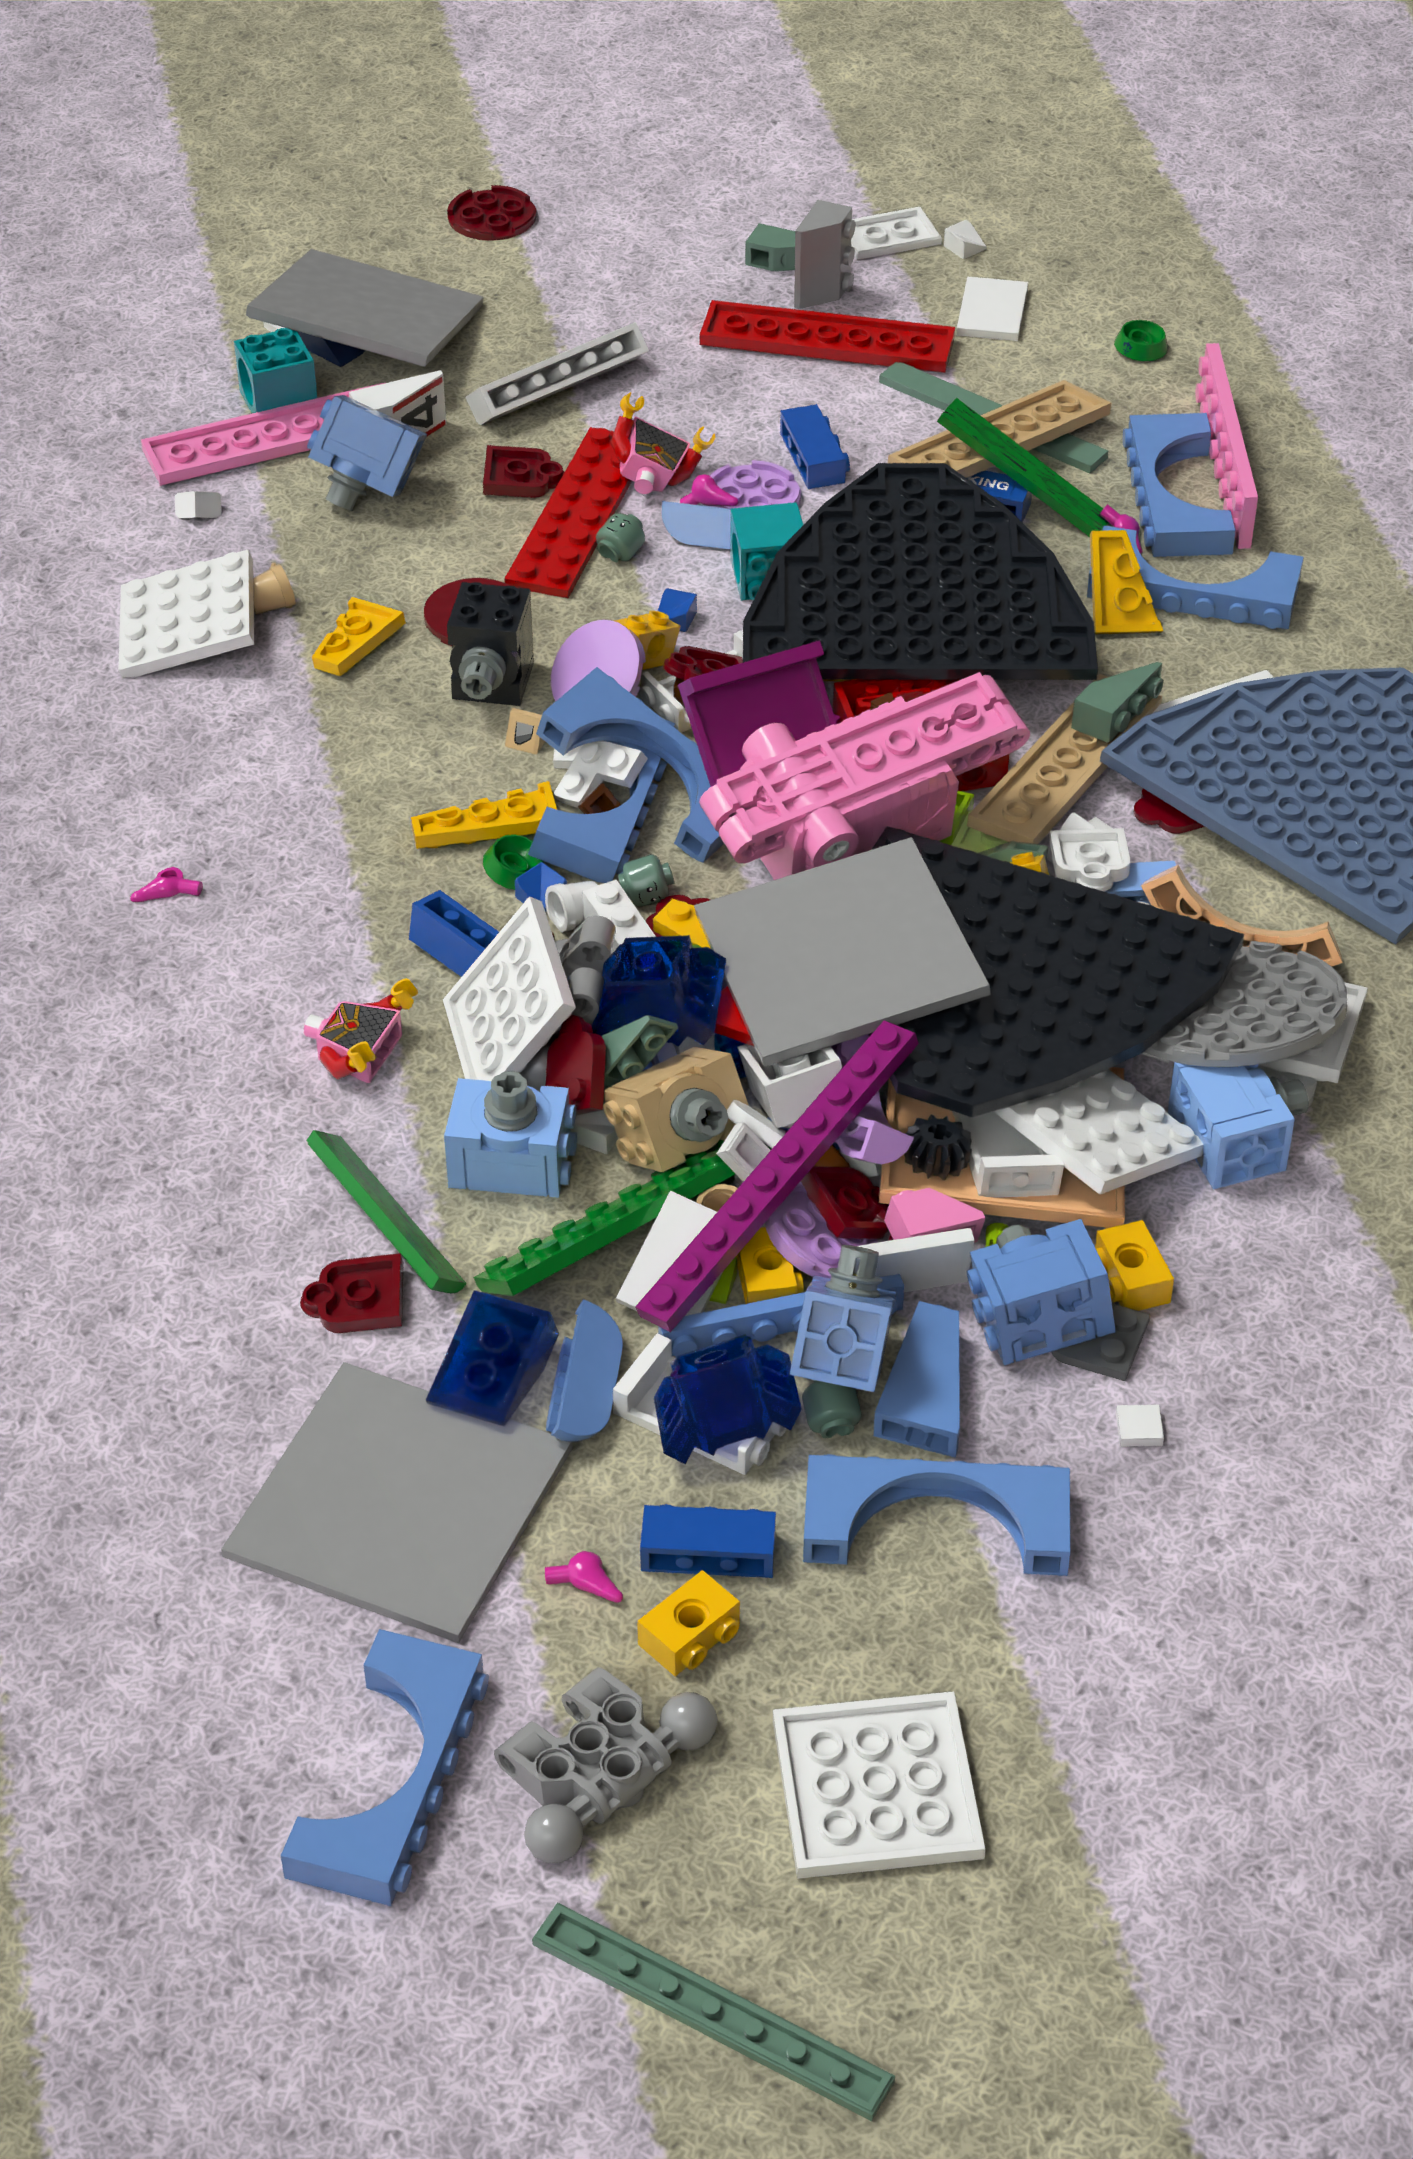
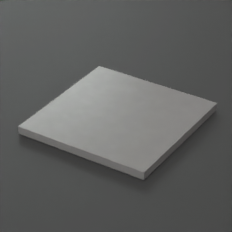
[246,249,484,367]
[694,837,991,1067]
[221,1362,573,1643]

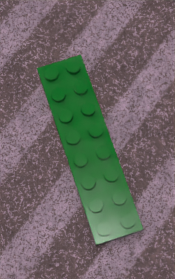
[473,1139,772,1296]

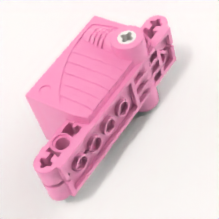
[699,672,1030,880]

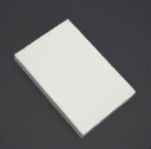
[851,207,942,260]
[956,277,1028,341]
[616,1191,723,1316]
[855,1228,975,1292]

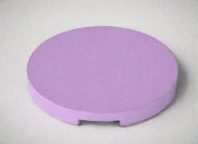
[706,460,801,509]
[551,620,646,701]
[765,1182,878,1279]

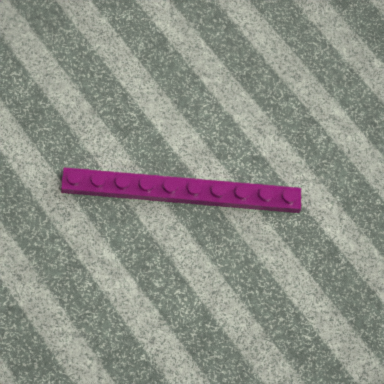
[635,1020,919,1332]

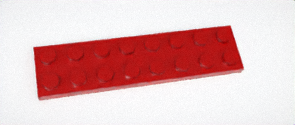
[699,300,955,373]
[504,427,632,598]

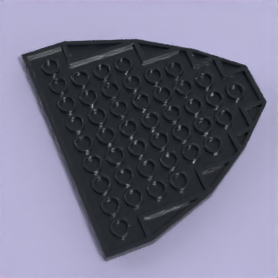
[743,463,1098,680]
[868,826,1244,1117]

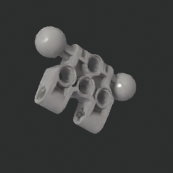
[520,916,616,1091]
[494,1667,718,1863]

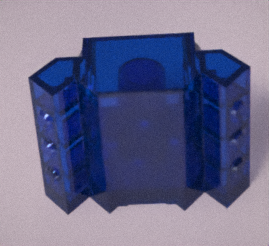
[592,935,726,1047]
[654,1334,802,1465]

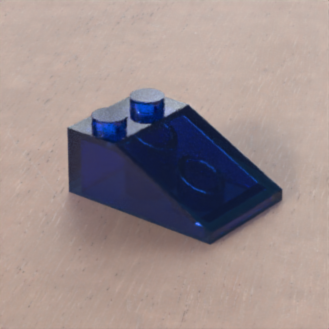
[426,1290,559,1427]

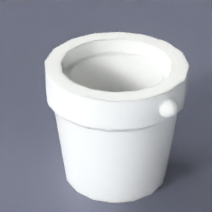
[545,881,598,933]

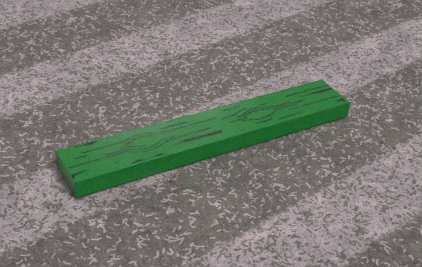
[937,398,1109,537]
[306,1130,467,1294]

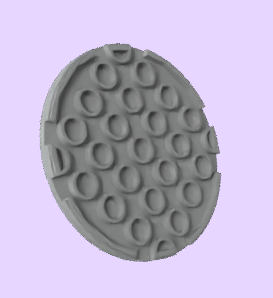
[1144,941,1347,1067]

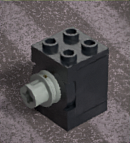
[447,582,534,706]

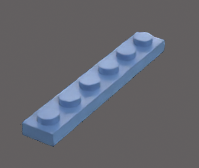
[658,1274,904,1358]

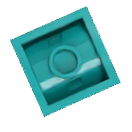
[234,328,318,413]
[731,502,803,601]

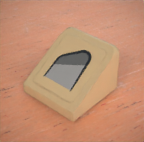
[505,708,545,754]

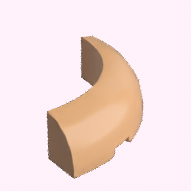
[1141,864,1343,967]

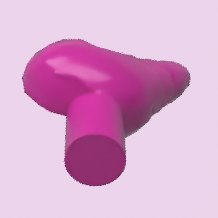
[680,474,739,506]
[1099,504,1142,554]
[130,867,203,902]
[545,1551,623,1603]

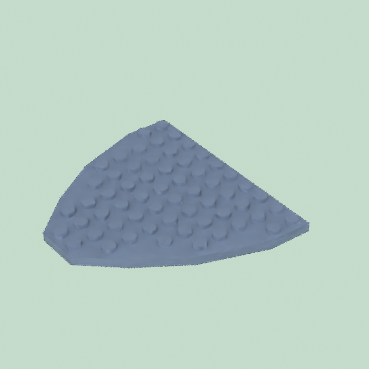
[1100,668,1413,945]

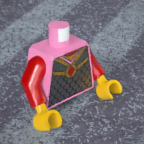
[611,392,716,494]
[304,978,418,1083]

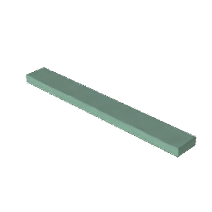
[879,362,1108,474]
[532,1902,895,2121]

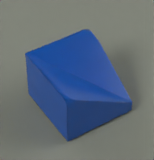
[658,588,697,632]
[515,862,567,912]

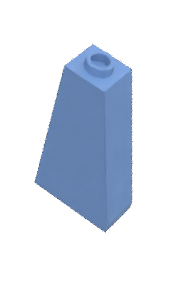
[874,1301,960,1458]

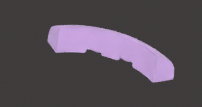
[830,1034,914,1164]

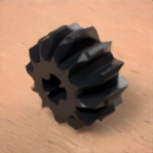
[904,1114,972,1180]

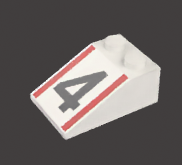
[349,370,446,436]

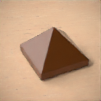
[578,783,621,814]

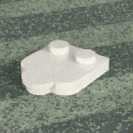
[1049,828,1130,892]

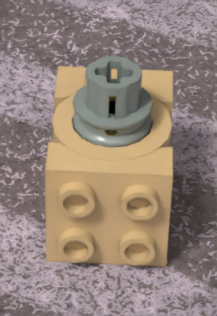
[603,1046,749,1172]

